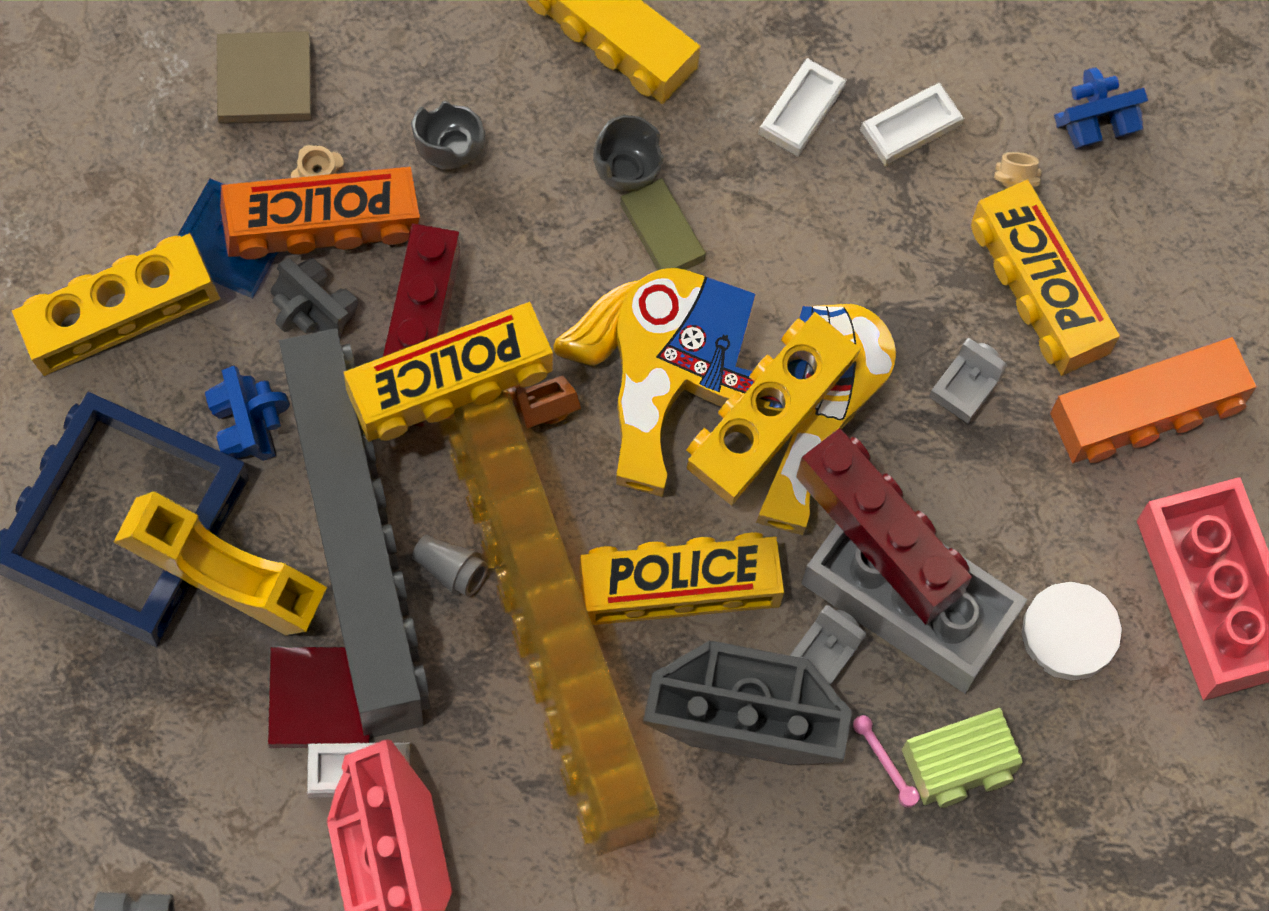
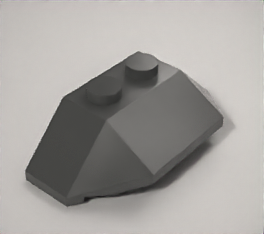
[643,640,852,765]

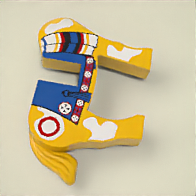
[553,268,896,536]

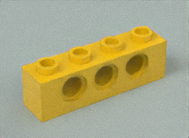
[12,233,220,376]
[686,312,861,506]

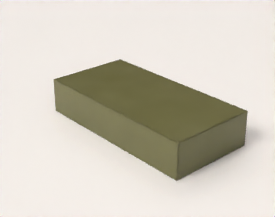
[620,178,706,270]

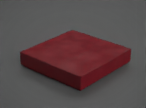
[268,647,370,748]

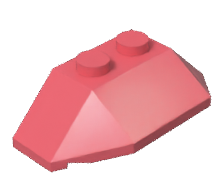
[327,739,452,911]

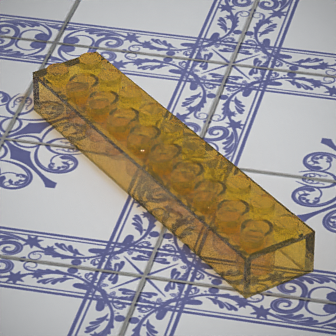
[438,389,660,856]

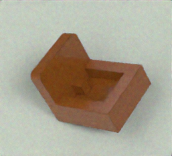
[501,375,581,429]

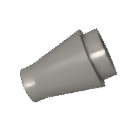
[412,534,488,597]

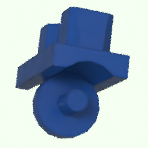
[1054,67,1148,149]
[205,365,290,461]

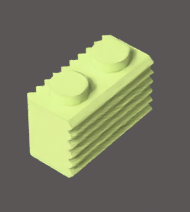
[902,708,1023,808]

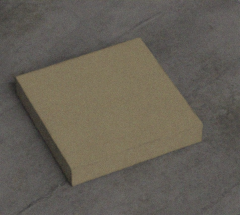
[217,31,312,123]

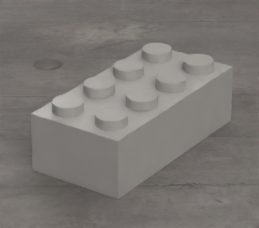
[801,524,1028,694]

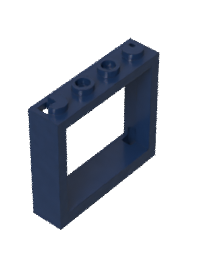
[0,392,249,648]

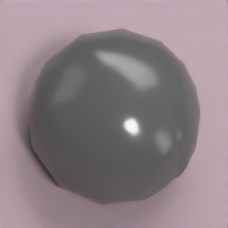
[411,101,486,169]
[593,114,664,191]

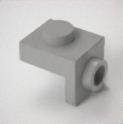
[929,338,1007,424]
[790,605,866,685]

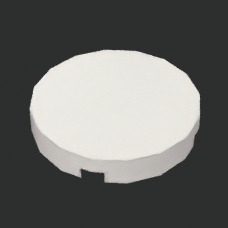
[1021,582,1122,681]

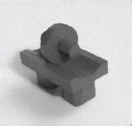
[270,257,359,339]

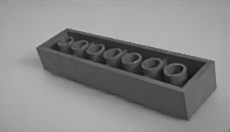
[279,328,431,738]

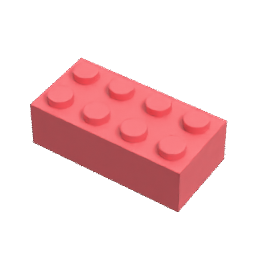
[1137,477,1269,701]

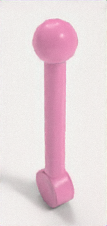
[853,715,919,808]

